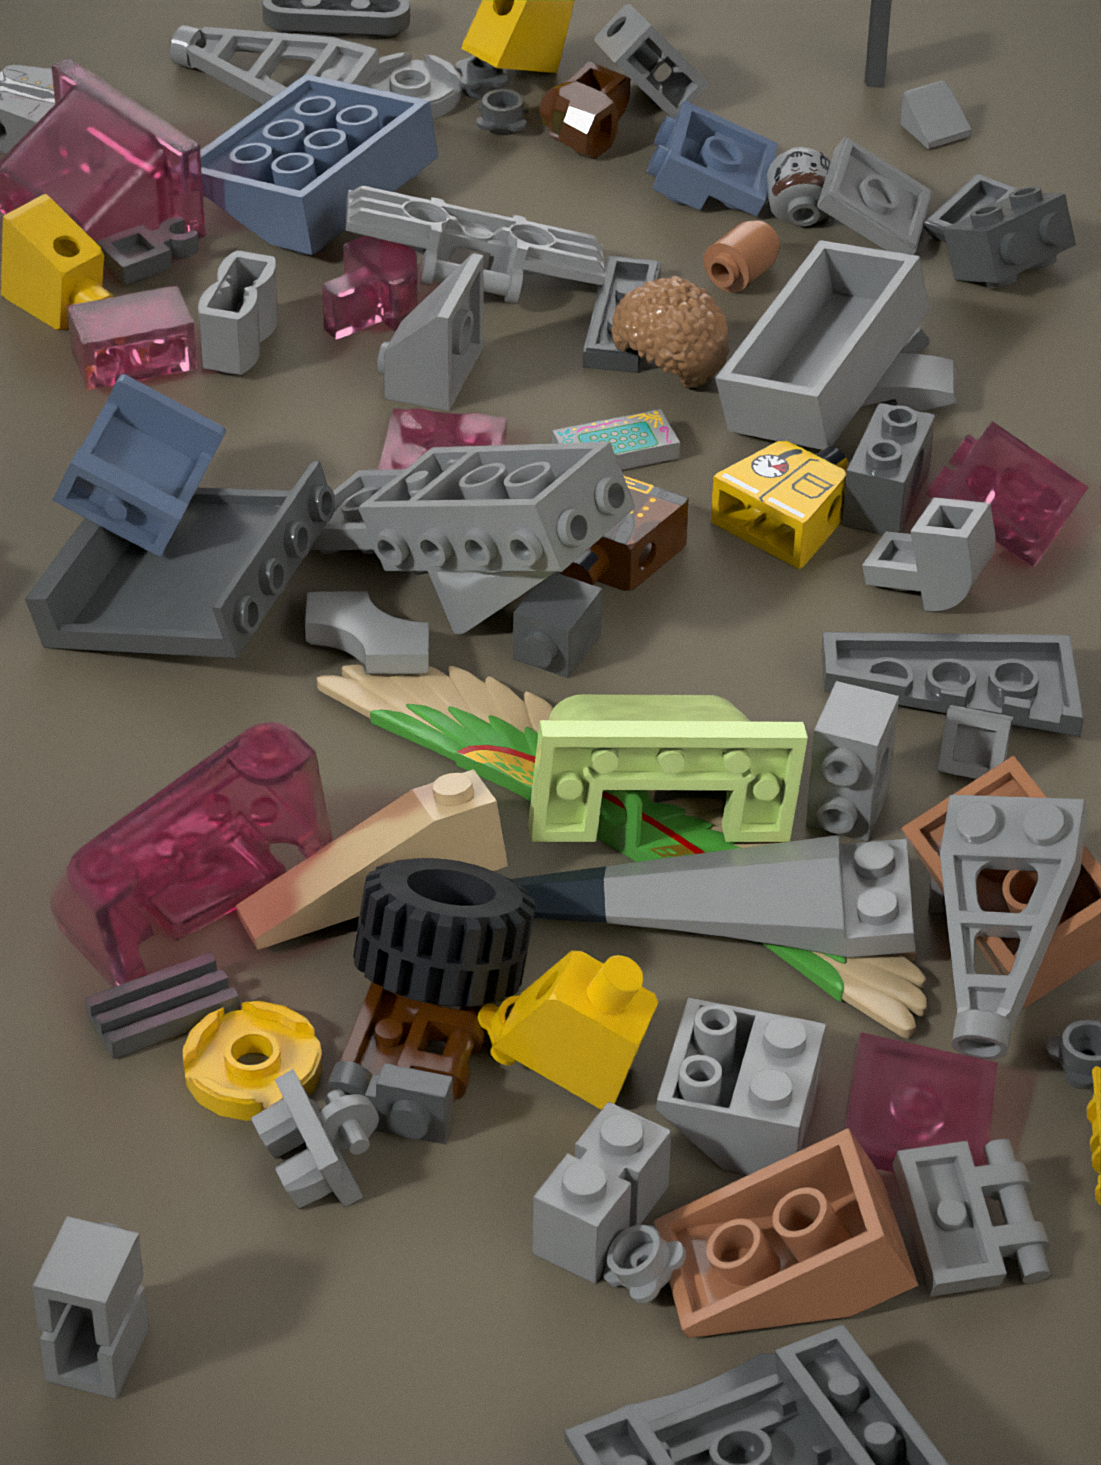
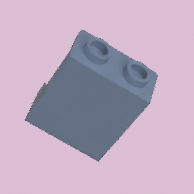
[52,374,226,557]

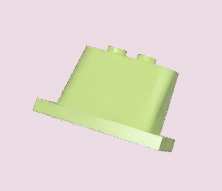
[528,694,808,842]

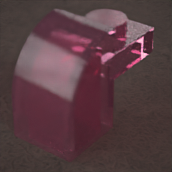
[322,236,418,340]

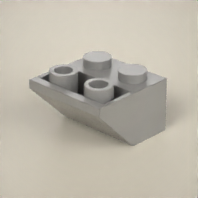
[656,998,826,1175]

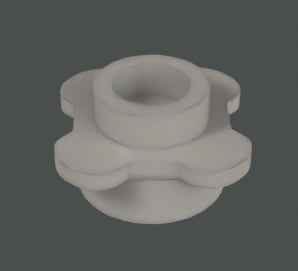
[604,1225,686,1303]

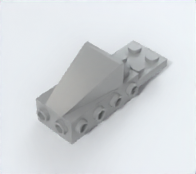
[310,442,636,634]

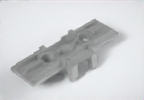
[345,185,605,304]

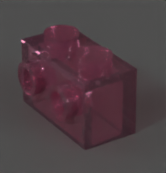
[67,285,197,390]

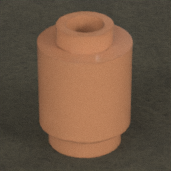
[704,220,780,293]

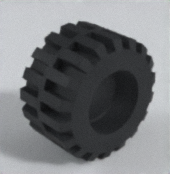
[353,858,535,1006]

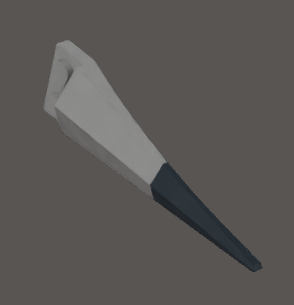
[511,835,916,958]

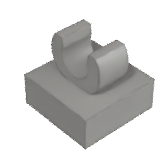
[937,705,1014,779]

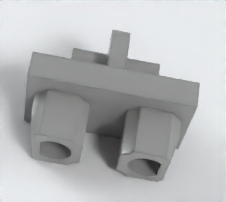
[251,1069,379,1209]

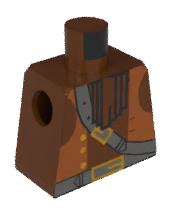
[560,476,689,591]

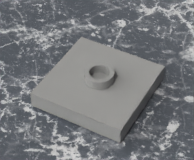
[817,137,932,255]

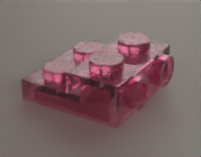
[925,421,1089,567]

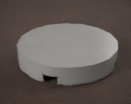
[364,53,460,119]

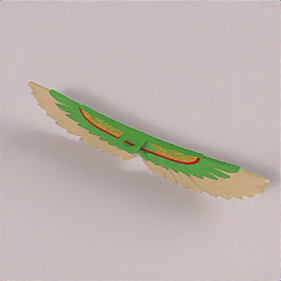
[317,664,927,1039]

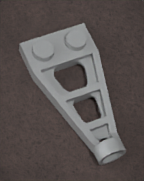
[170,25,380,104]
[940,795,1089,1060]

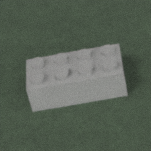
[716,240,930,450]

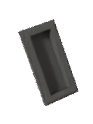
[924,174,1018,243]

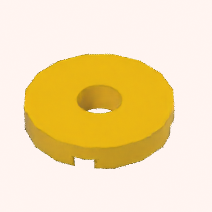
[182,1001,323,1121]

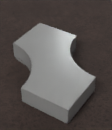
[305,591,429,674]

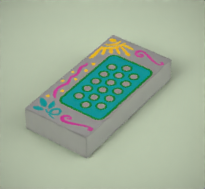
[552,409,680,470]

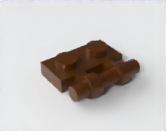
[340,982,487,1105]

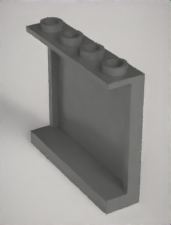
[25,461,335,658]

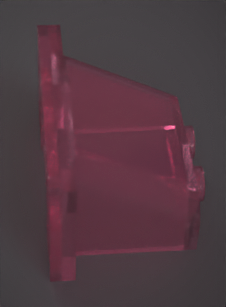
[0,58,206,242]

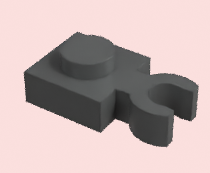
[96,217,199,285]
[328,1061,453,1145]

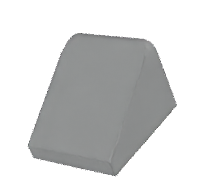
[900,81,972,149]

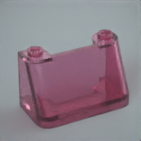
[50,722,333,987]

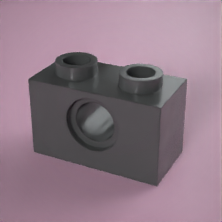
[842,403,935,535]

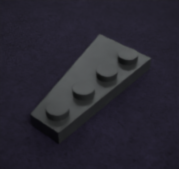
[821,632,1083,737]

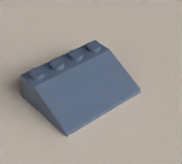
[176,74,438,255]

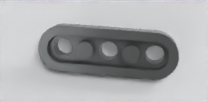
[262,0,410,38]

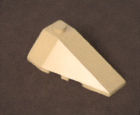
[235,769,508,950]

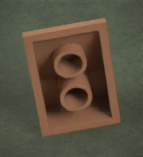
[901,755,1101,1009]
[653,1128,918,1338]

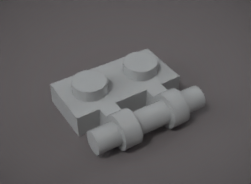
[892,1139,1051,1297]

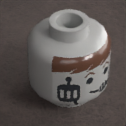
[767,147,831,226]

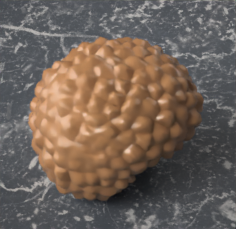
[611,276,729,388]

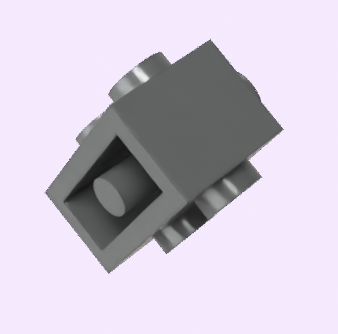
[943,186,1076,288]

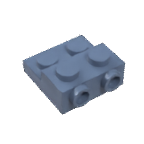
[646,101,778,217]

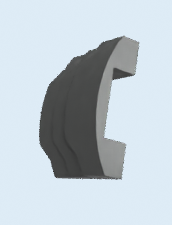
[564,1324,949,1465]

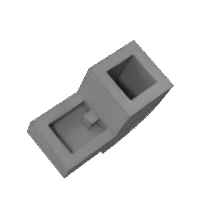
[862,497,996,612]

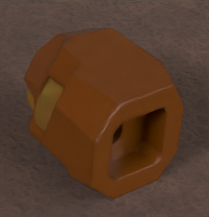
[539,81,618,159]

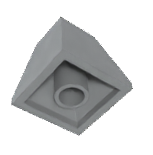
[377,253,484,411]

